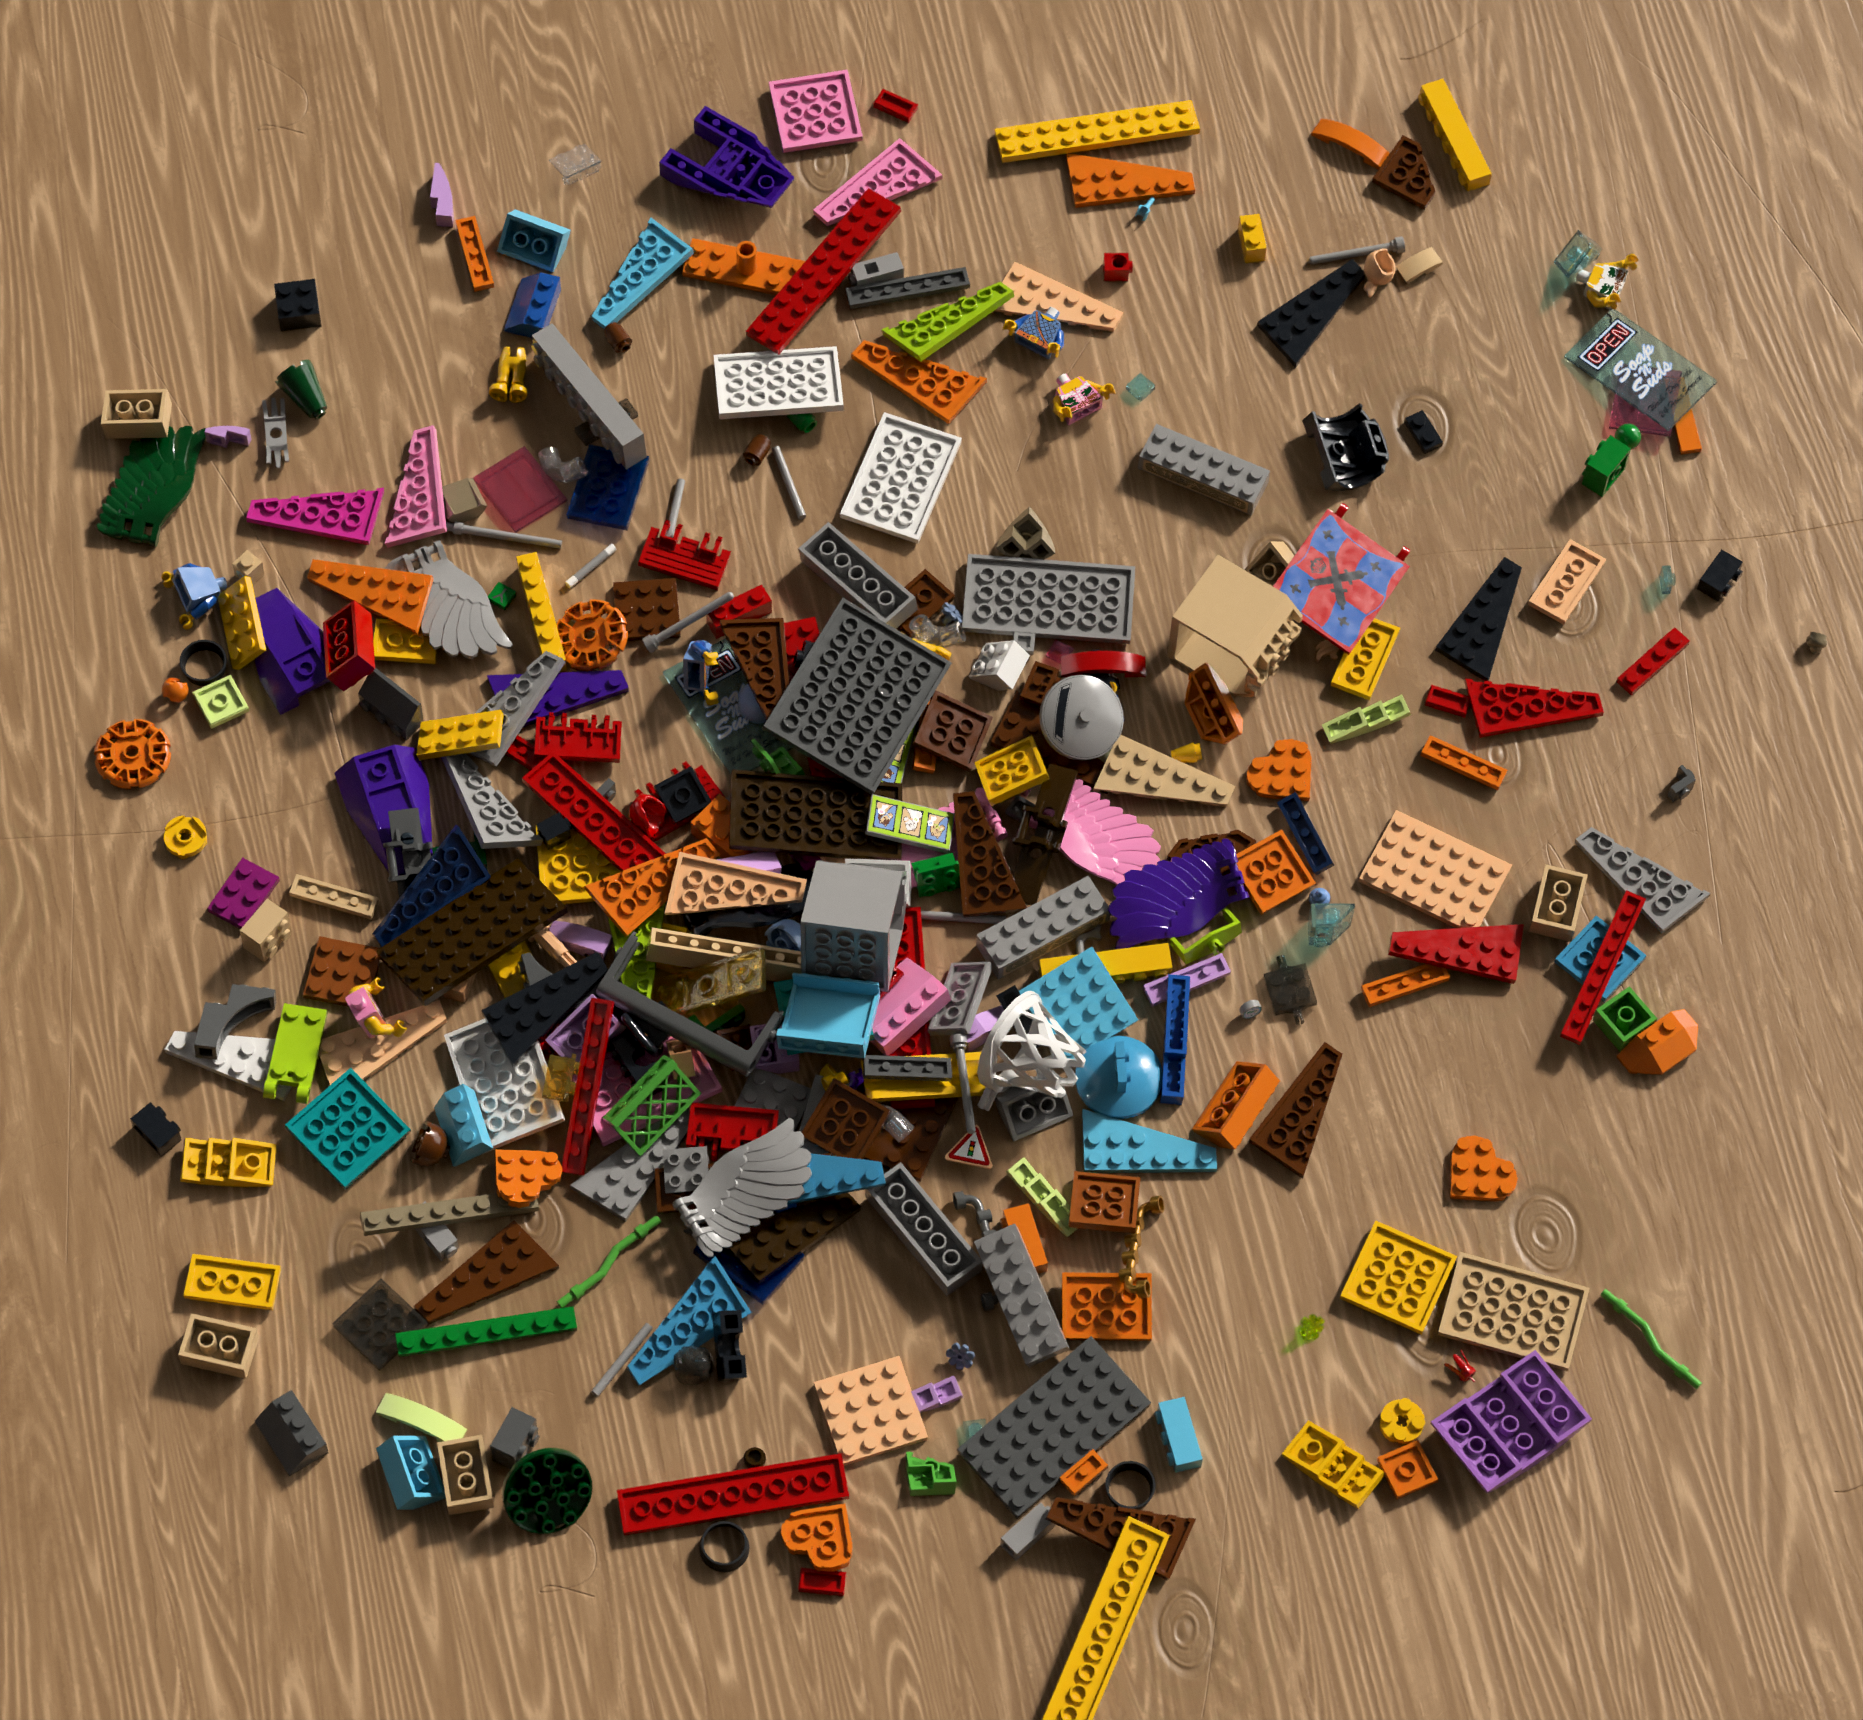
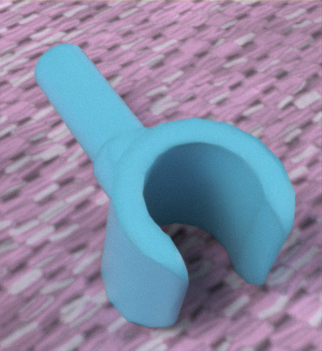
[1135,197,1155,221]

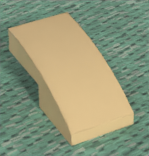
[1396,247,1443,284]

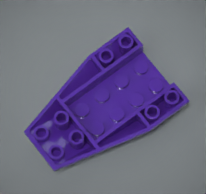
[254,588,330,715]
[334,745,433,876]

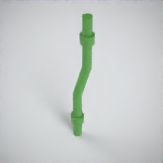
[556,1215,661,1308]
[1600,1289,1702,1390]

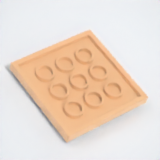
[814,1356,928,1466]

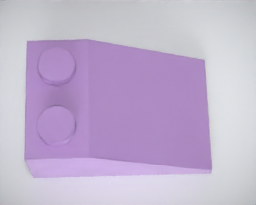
[545,994,627,1071]

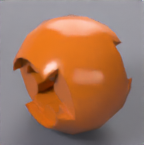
[162,678,189,702]

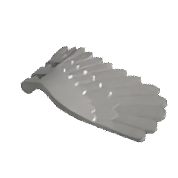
[385,540,512,659]
[672,1118,812,1257]

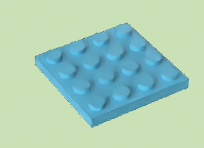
[1019,947,1139,1059]

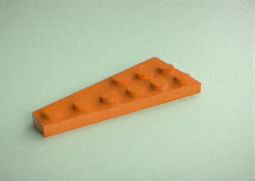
[583,838,721,937]

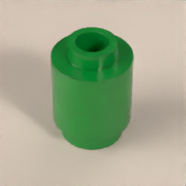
[787,413,817,433]

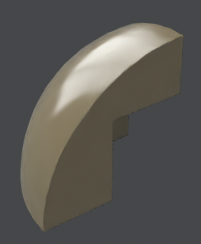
[996,507,1055,560]

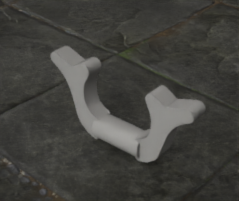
[1075,924,1101,955]

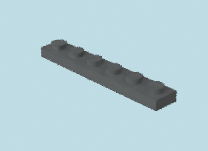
[846,267,970,309]

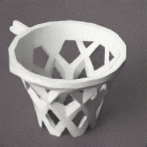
[977,991,1086,1111]

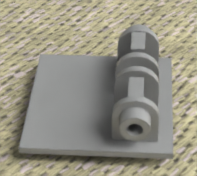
[663,1146,709,1194]

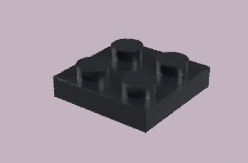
[653,766,711,824]

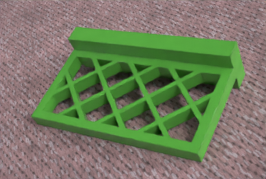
[603,1055,701,1156]

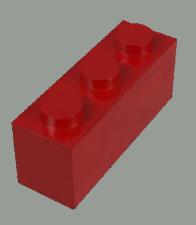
[706,584,772,639]

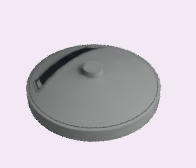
[1039,675,1124,761]

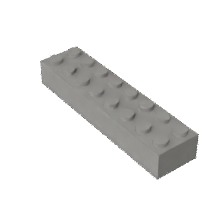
[531,323,647,469]

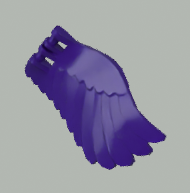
[1108,838,1249,950]

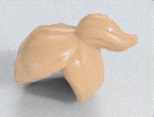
[1364,248,1395,297]

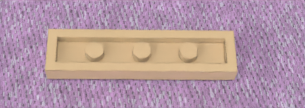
[289,874,379,920]

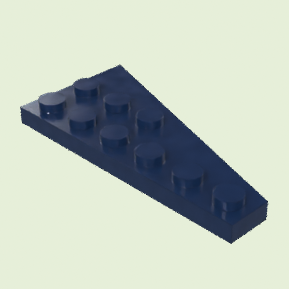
[372,825,491,947]

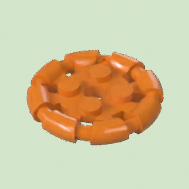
[556,599,628,671]
[94,719,171,789]

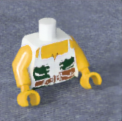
[1576,254,1638,311]

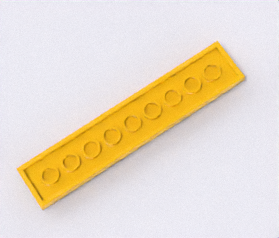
[995,100,1200,163]
[1041,1516,1170,1720]

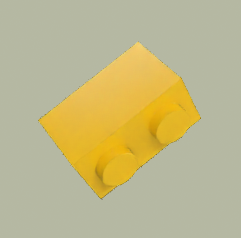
[1238,214,1267,263]

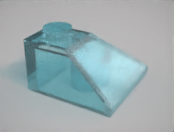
[1553,230,1602,278]

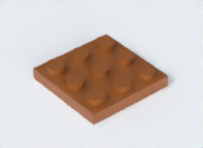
[303,936,381,1007]
[1069,1171,1140,1233]

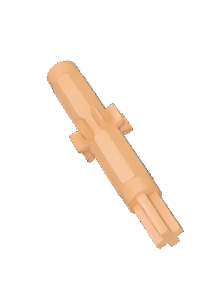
[528,925,577,968]

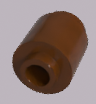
[604,322,632,353]
[743,434,771,466]

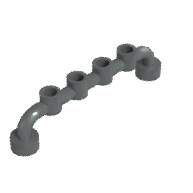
[953,1191,1000,1311]

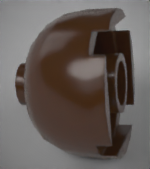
[410,1121,450,1167]

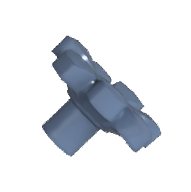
[942,602,963,626]
[946,1343,975,1370]

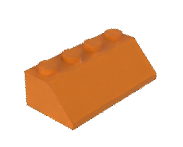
[1192,1061,1280,1149]

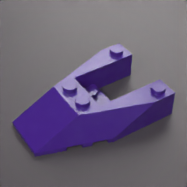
[659,106,794,208]

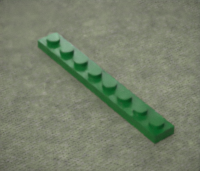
[395,1306,577,1357]

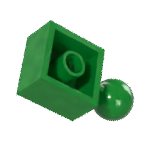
[1582,424,1641,497]

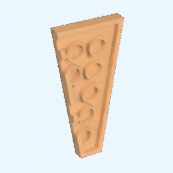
[665,852,807,915]

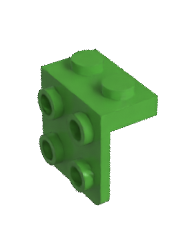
[751,738,805,775]

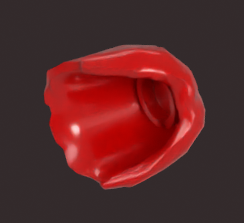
[629,794,668,838]

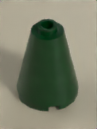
[275,360,328,419]

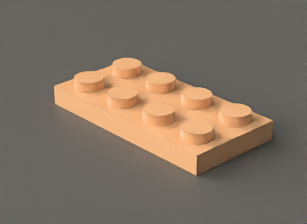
[1528,539,1606,625]

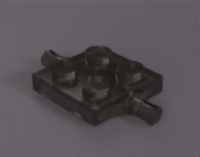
[1263,955,1317,1025]

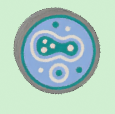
[1239,1000,1262,1019]

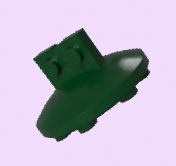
[502,1448,592,1534]

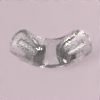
[538,447,588,483]
[909,614,966,648]
[879,1103,914,1142]

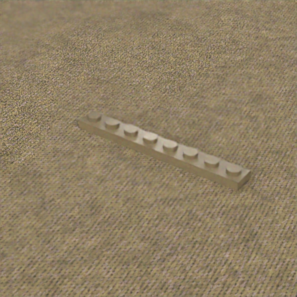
[360,1193,539,1236]

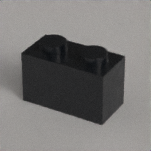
[1697,549,1743,602]
[130,1102,181,1157]

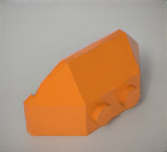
[1184,662,1243,745]
[1617,1009,1698,1075]

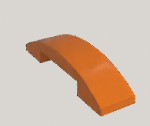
[1311,119,1390,170]

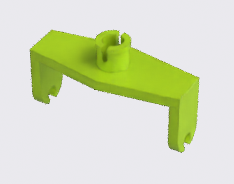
[1169,907,1242,964]

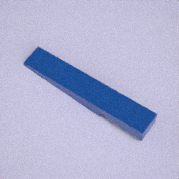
[1160,974,1190,1105]

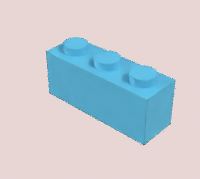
[1155,1397,1203,1473]

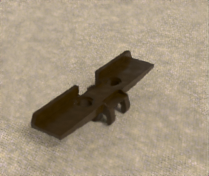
[1012,764,1078,906]

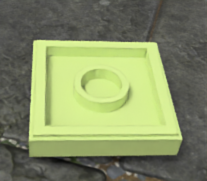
[192,675,249,729]

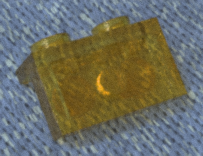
[542,1054,580,1102]

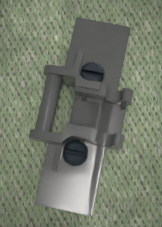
[383,808,433,898]

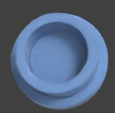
[1309,888,1330,909]

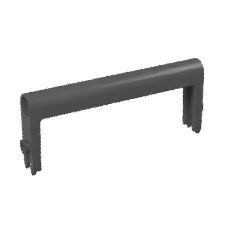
[596,932,785,1077]

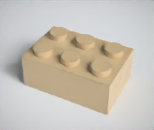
[101,389,172,439]
[1529,864,1588,942]
[178,1313,259,1379]
[437,1435,494,1515]

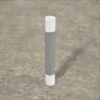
[565,544,617,588]

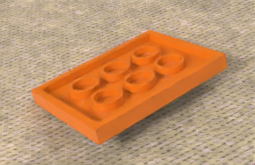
[1062,1272,1152,1341]

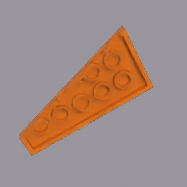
[1066,153,1195,208]
[851,340,987,424]
[307,559,434,635]

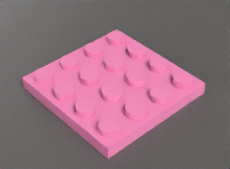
[769,70,863,153]

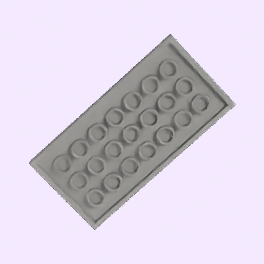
[962,554,1135,644]

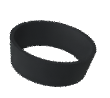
[180,640,227,686]
[1106,1461,1156,1510]
[699,1521,750,1572]

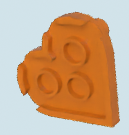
[1246,739,1312,801]
[1450,1135,1518,1202]
[495,1149,562,1208]
[781,1504,852,1572]

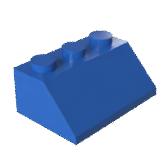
[504,272,561,338]

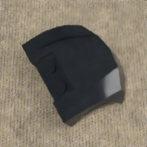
[1302,404,1389,491]

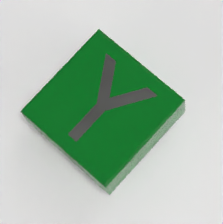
[488,582,517,610]

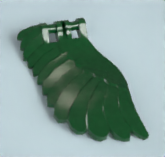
[97,426,206,547]

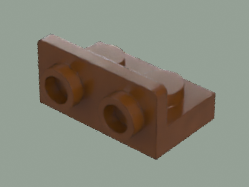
[1020,661,1061,707]

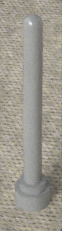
[1308,236,1405,264]
[642,592,734,653]
[949,1034,976,1134]

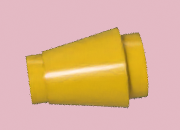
[1171,742,1203,763]

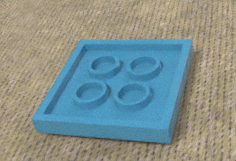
[1554,915,1647,1002]

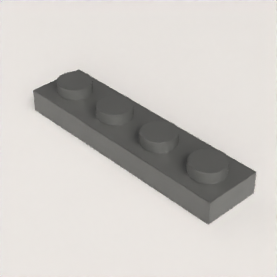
[863,1055,952,1082]

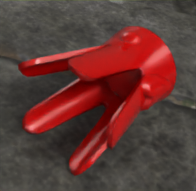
[1444,1350,1477,1383]

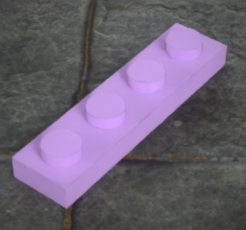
[1143,953,1231,1007]

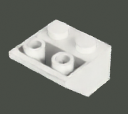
[969,640,1030,691]

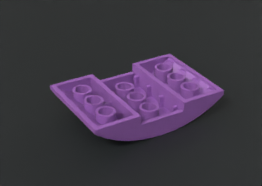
[1430,1350,1592,1493]

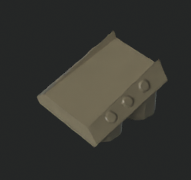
[442,478,487,523]

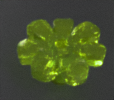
[1299,1314,1325,1341]

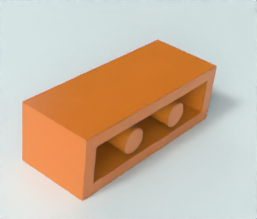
[1000,1203,1048,1274]

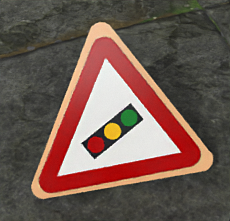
[945,1125,993,1169]

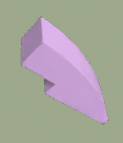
[430,163,454,227]
[549,921,613,961]

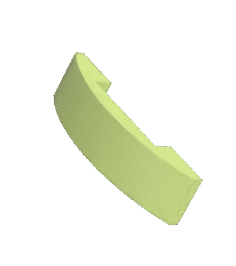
[376,1393,467,1442]

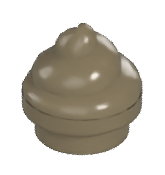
[1806,632,1827,654]

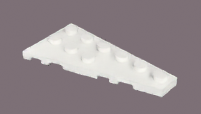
[165,1031,293,1101]

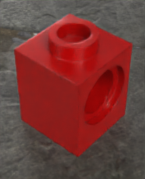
[1103,253,1133,281]

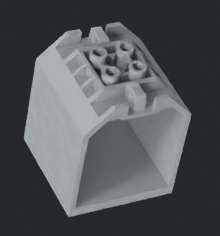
[800,860,907,992]

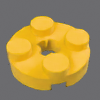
[163,815,207,859]
[1379,1398,1425,1444]

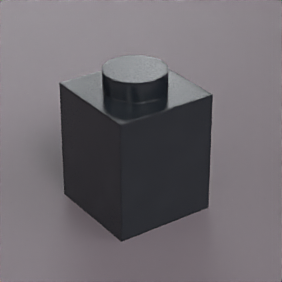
[536,812,572,850]

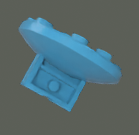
[1075,1036,1163,1119]

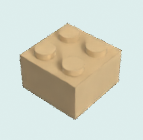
[240,899,292,962]

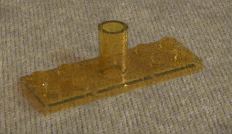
[651,948,766,1016]

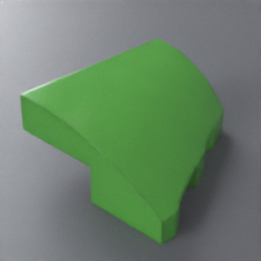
[906,1452,957,1496]

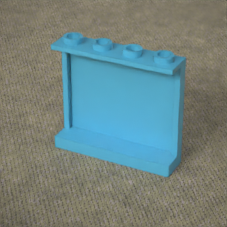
[776,973,880,1058]

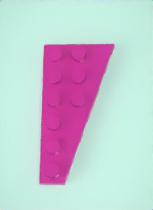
[246,488,384,545]

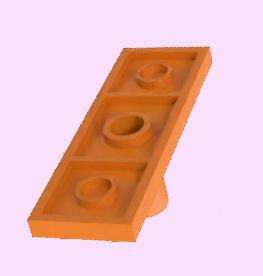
[682,238,805,295]

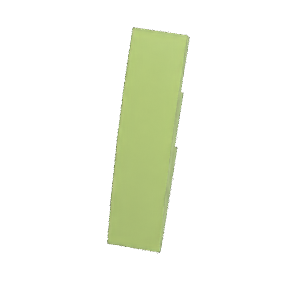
[1322,694,1411,744]
[1006,1157,1078,1237]

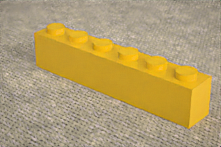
[1418,78,1492,192]
[516,552,567,672]
[1038,943,1172,984]

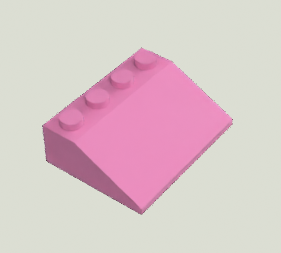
[870,958,951,1056]

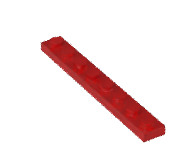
[1560,890,1646,1045]
[562,998,614,1176]

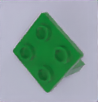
[911,853,960,898]

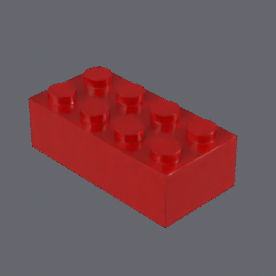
[323,600,375,691]

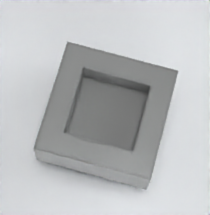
[1014,632,1035,655]

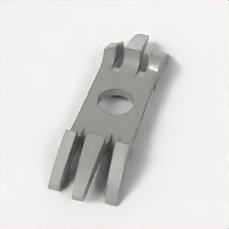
[262,398,289,469]

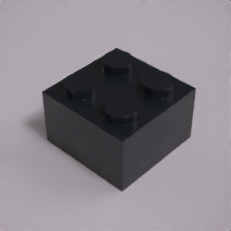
[274,279,322,331]

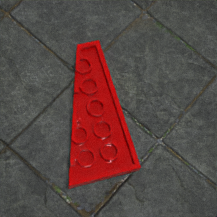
[1464,678,1604,738]
[1388,924,1524,984]

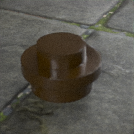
[743,1447,766,1468]

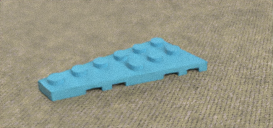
[592,218,694,329]
[1082,1109,1217,1173]

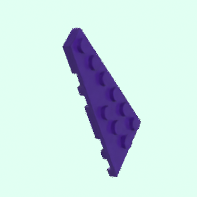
[487,670,629,728]

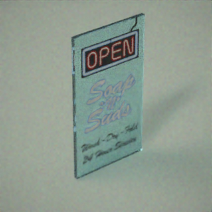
[1564,309,1717,431]
[663,638,793,775]

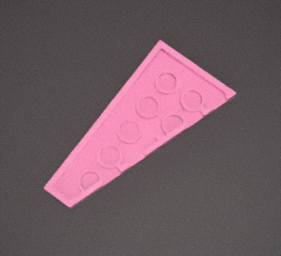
[813,138,942,226]
[385,425,447,548]

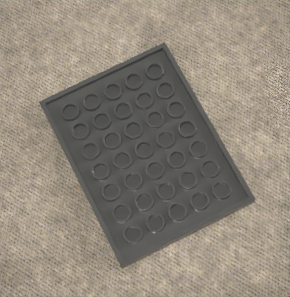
[762,598,952,795]

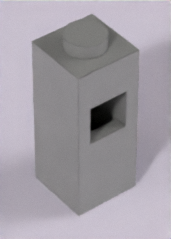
[848,252,904,286]
[415,1201,459,1261]
[1000,1502,1056,1561]

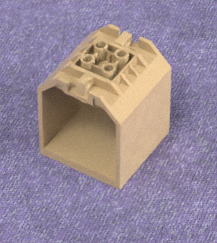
[1167,555,1303,697]

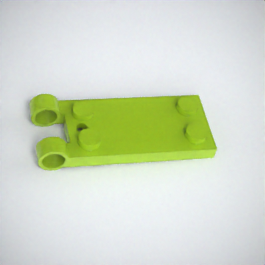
[263,1003,327,1104]

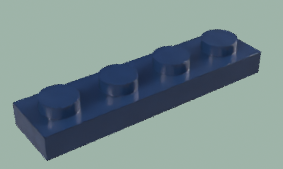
[1277,792,1334,875]

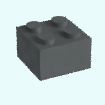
[490,1407,539,1469]

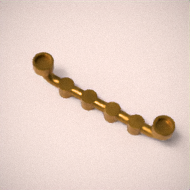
[1119,1195,1164,1299]

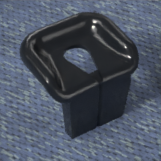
[621,1001,670,1057]

